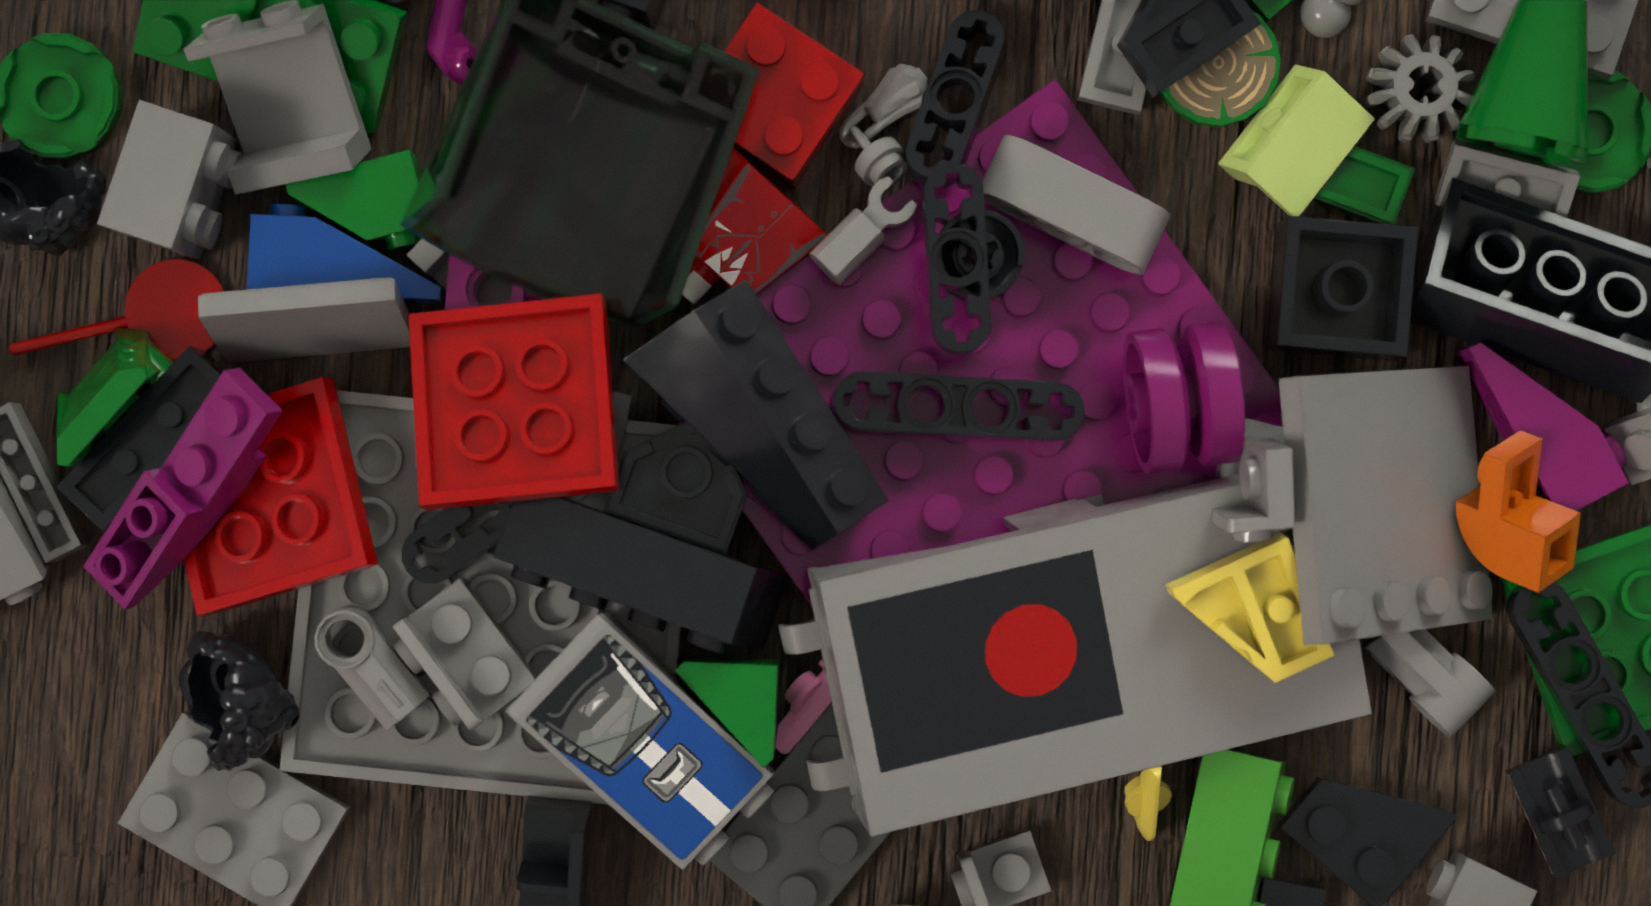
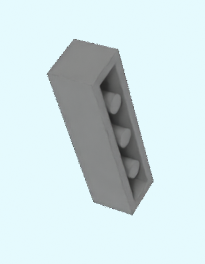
[0,402,91,563]

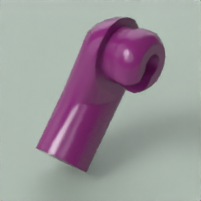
[426,0,485,84]

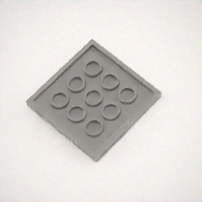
[1279,366,1493,645]

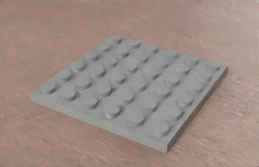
[279,390,690,805]

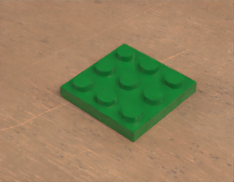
[1500,523,1651,756]

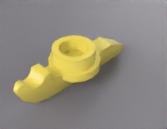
[1124,766,1172,841]

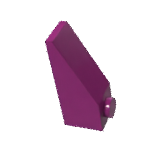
[1455,342,1629,511]

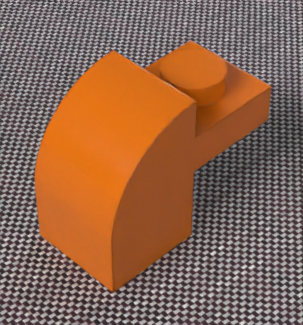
[1456,430,1581,593]

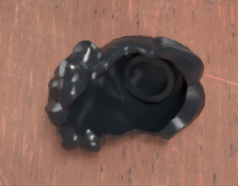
[0,139,107,256]
[179,631,300,771]

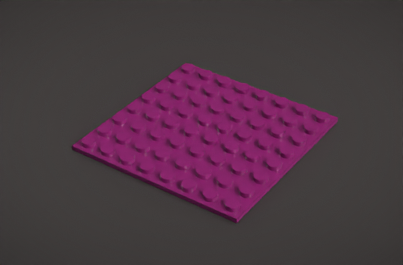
[658,79,1283,607]

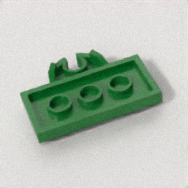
[133,0,408,134]

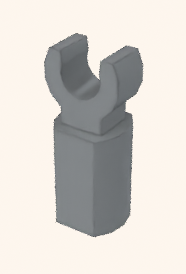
[809,176,917,285]

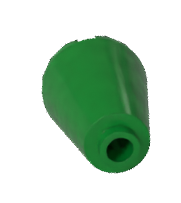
[1455,0,1588,163]

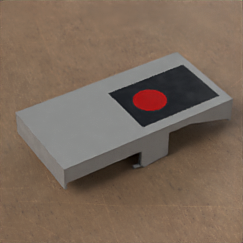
[778,474,1372,836]

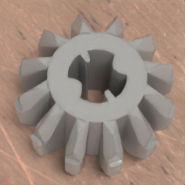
[1365,34,1475,143]

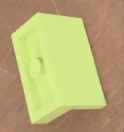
[1218,64,1375,217]

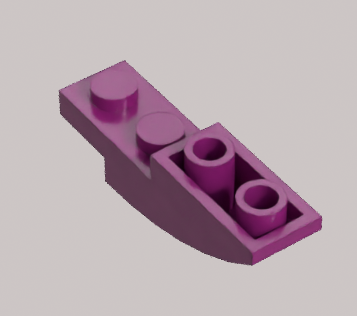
[83,368,283,610]

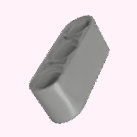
[981,135,1171,275]

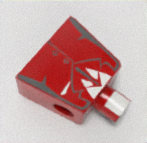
[667,141,827,305]

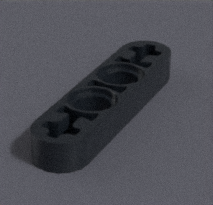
[831,371,1085,442]
[1506,583,1651,808]

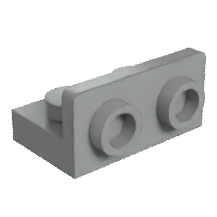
[392,578,537,731]

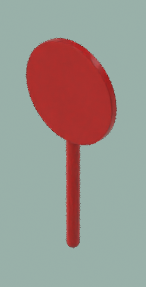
[8,259,225,360]

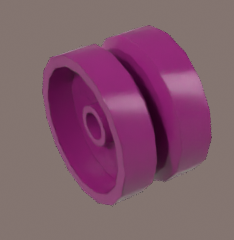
[1123,321,1245,474]

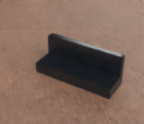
[56,346,222,532]

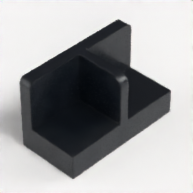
[516,796,592,906]

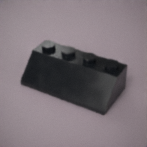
[1410,178,1651,403]

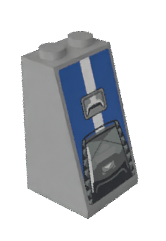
[505,610,774,870]

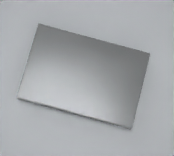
[198,277,410,363]

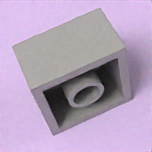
[97,100,243,260]

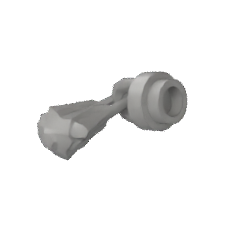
[839,64,928,187]

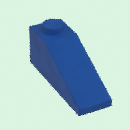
[247,204,446,304]

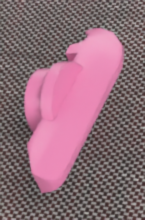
[775,659,832,754]

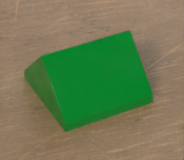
[675,655,780,768]

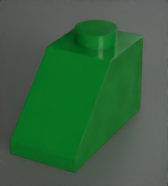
[286,149,436,252]

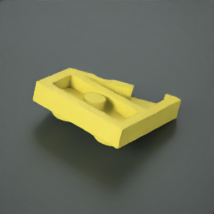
[1165,532,1334,683]

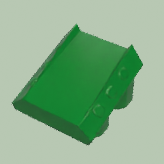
[57,327,174,467]

